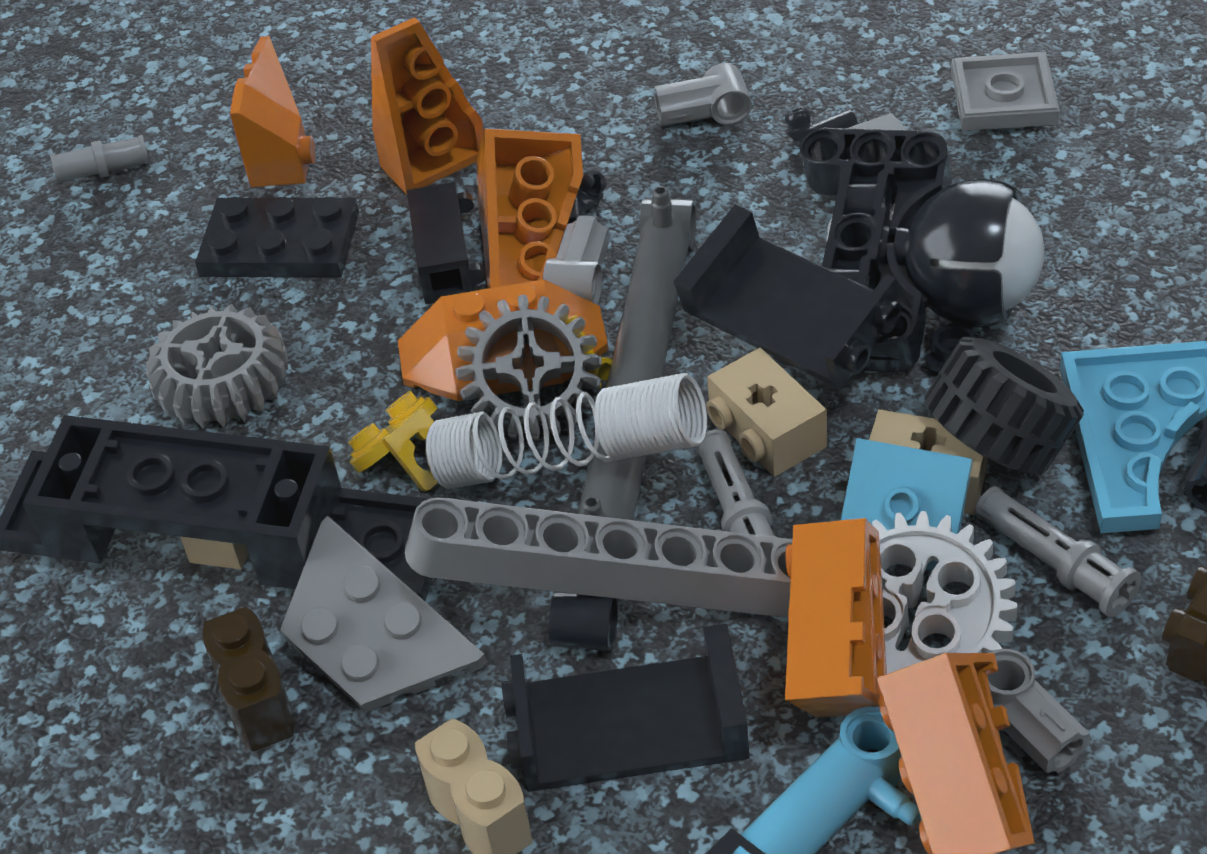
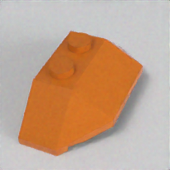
[398,279,609,401]

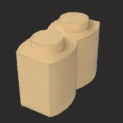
[415,719,533,854]

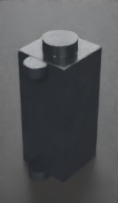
[407,182,486,305]

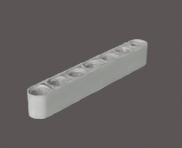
[405,498,792,617]

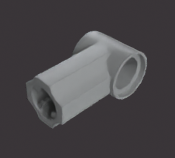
[654,63,752,127]
[543,216,610,305]
[987,649,1090,774]

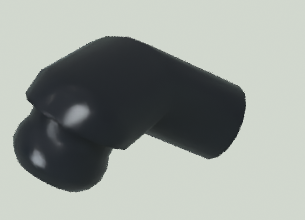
[785,108,858,142]
[567,170,607,224]

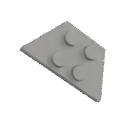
[280,516,487,713]

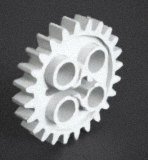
[872,511,1017,674]

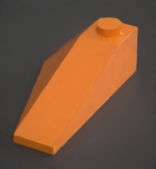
[476,128,583,289]

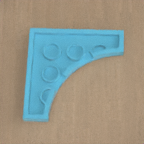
[1060,341,1207,533]

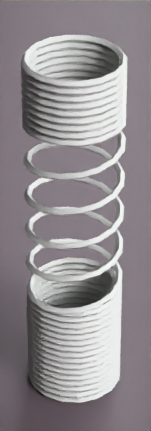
[426,373,707,489]

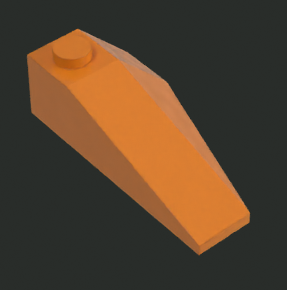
[371,17,484,194]
[230,36,315,187]

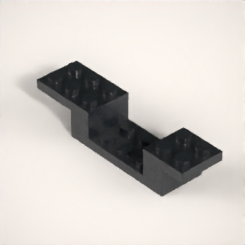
[0,415,432,601]

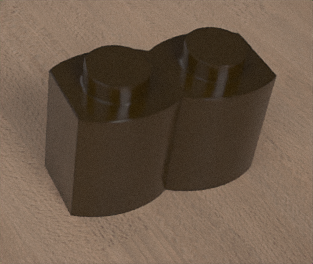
[203,607,295,752]

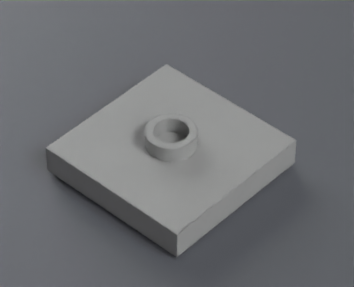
[951,52,1060,131]

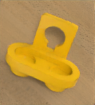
[348,391,438,492]

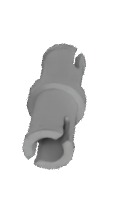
[50,135,150,184]

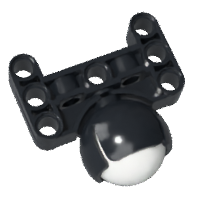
[773,128,1044,373]

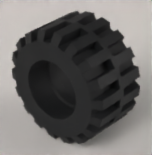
[924,337,1084,474]

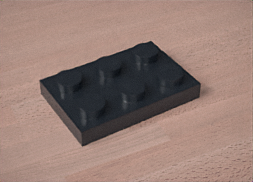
[195,197,359,278]

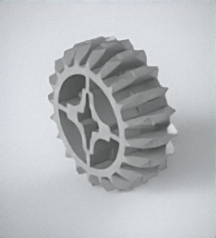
[456,295,602,441]
[146,304,289,429]

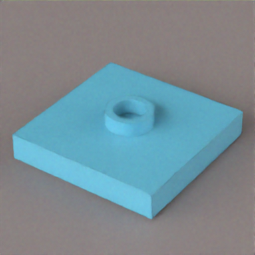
[841,438,974,571]

